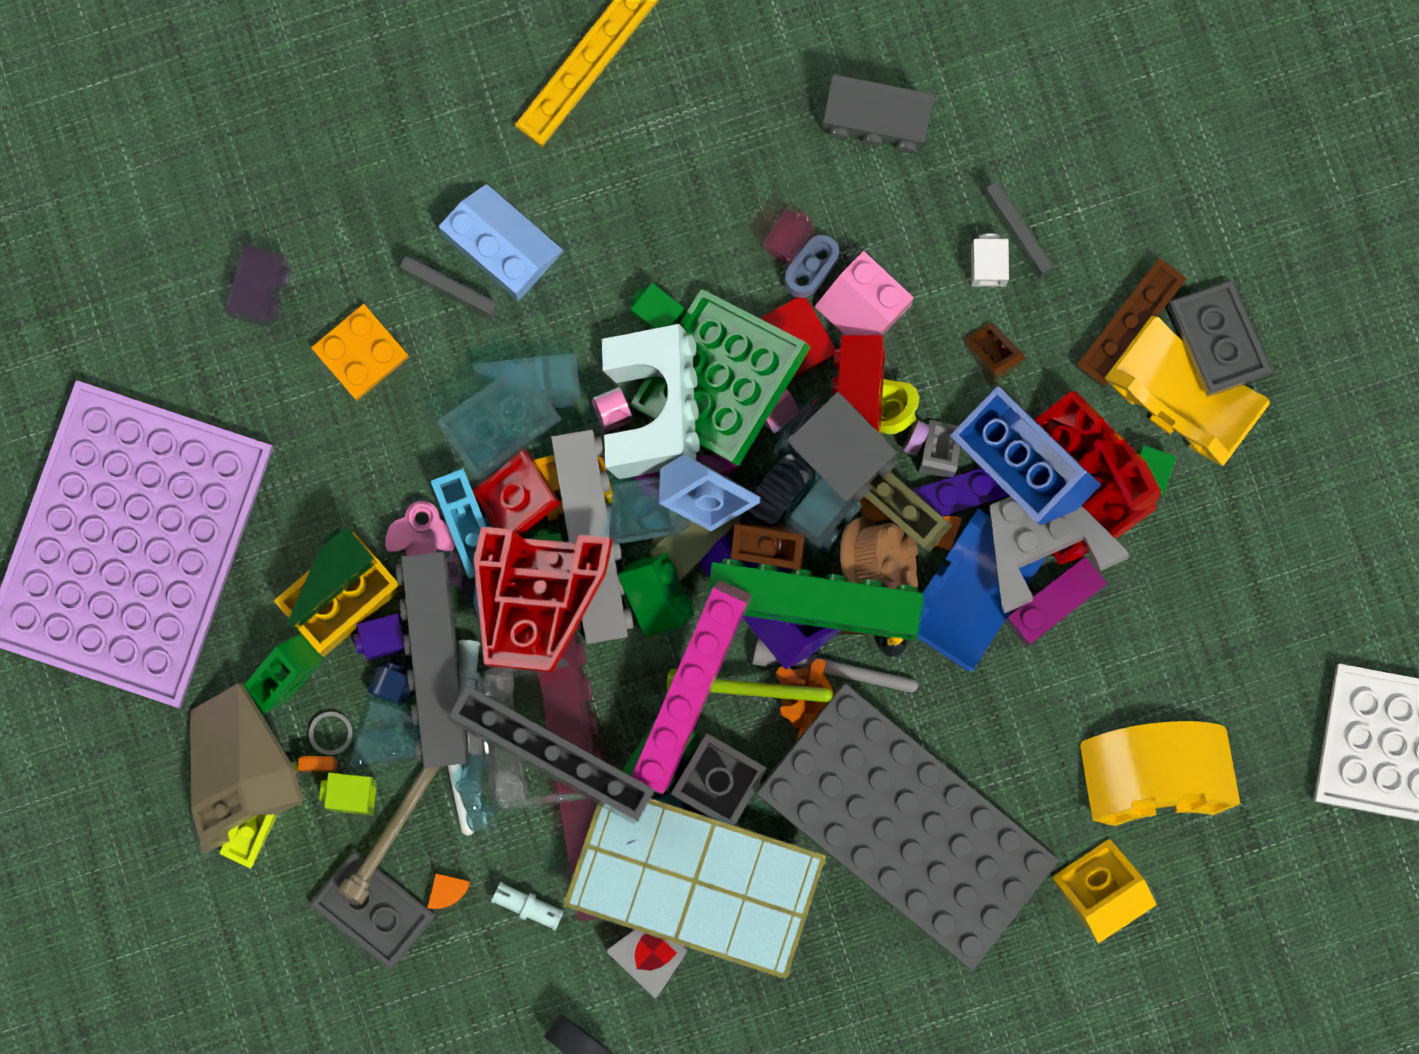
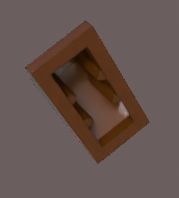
[963,321,1024,384]

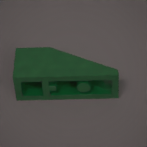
[287,527,377,631]

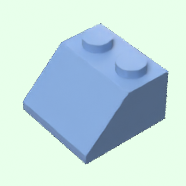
[659,454,760,531]

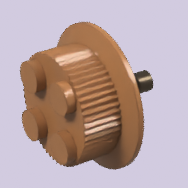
[831,517,918,589]

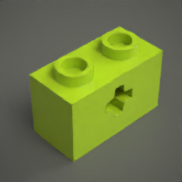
[319,773,377,816]

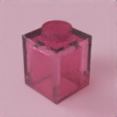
[763,209,815,267]

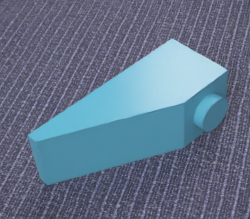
[431,469,486,579]

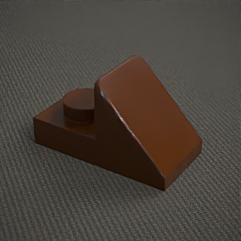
[731,522,805,570]

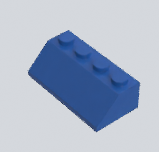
[950,386,1101,525]

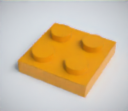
[311,304,409,401]

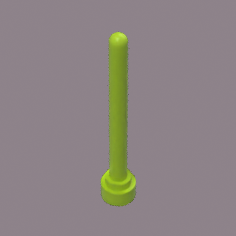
[667,668,833,702]

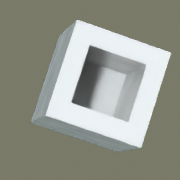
[971,234,1009,287]

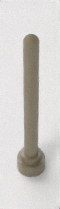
[338,766,440,905]

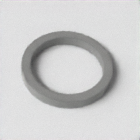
[309,711,353,755]

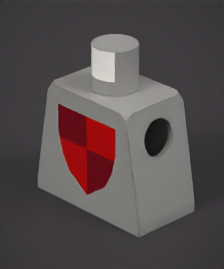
[607,930,688,998]

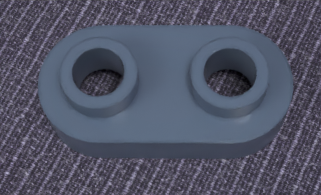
[785,235,839,298]

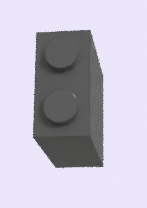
[787,392,899,503]

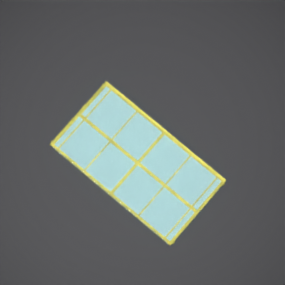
[563,799,826,980]

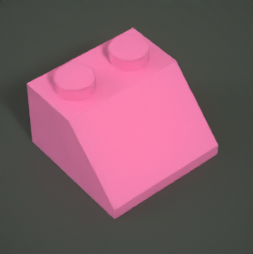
[815,251,914,335]

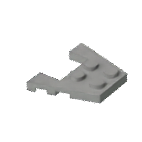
[990,496,1129,613]

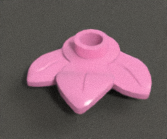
[385,501,455,556]

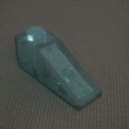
[472,353,581,407]

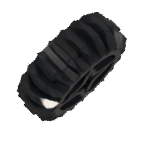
[740,454,816,527]

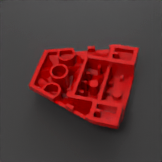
[1035,391,1161,564]

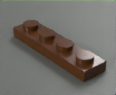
[1075,258,1187,388]

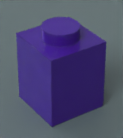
[353,614,405,661]

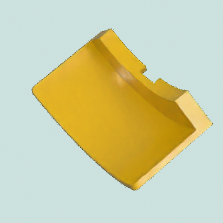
[1105,316,1270,466]
[1080,721,1240,826]

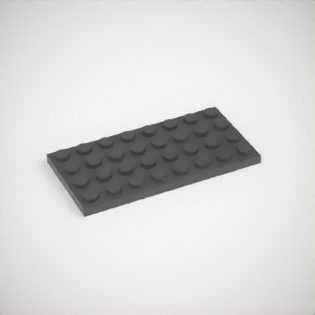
[755,683,1060,971]

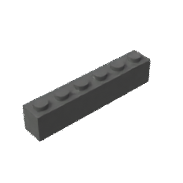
[396,552,469,768]
[447,685,655,824]

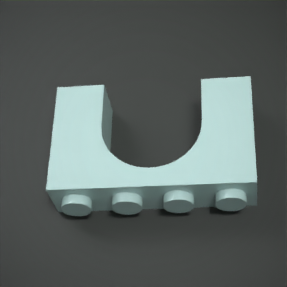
[602,324,700,479]

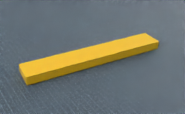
[515,0,659,147]

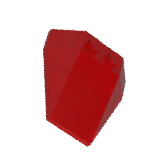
[474,527,613,673]

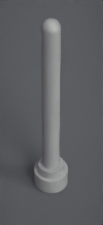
[752,637,918,693]

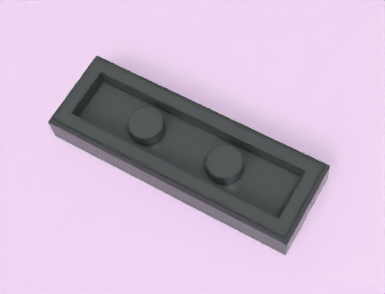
[983,182,1053,280]
[400,256,498,321]

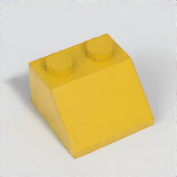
[1052,839,1157,944]

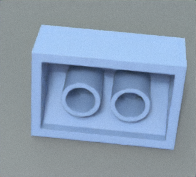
[439,184,564,302]

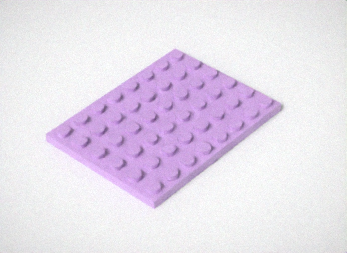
[0,380,274,709]

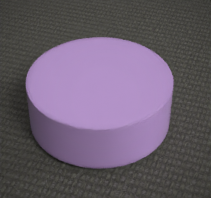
[903,420,930,456]

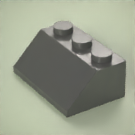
[822,74,935,153]

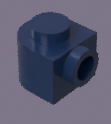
[367,662,414,706]

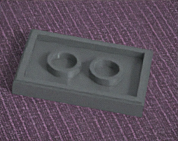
[1167,280,1272,397]
[309,849,436,971]

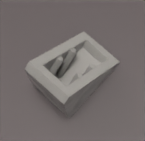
[919,420,960,479]

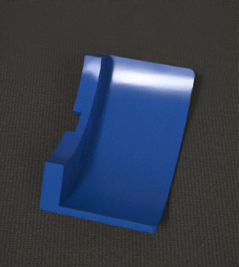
[919,508,1046,672]

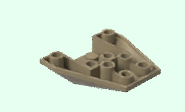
[190,683,303,854]

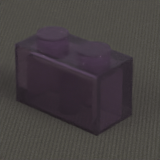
[225,245,291,327]

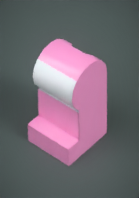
[591,387,633,434]

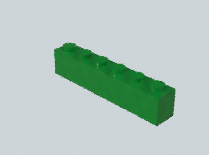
[705,559,925,642]

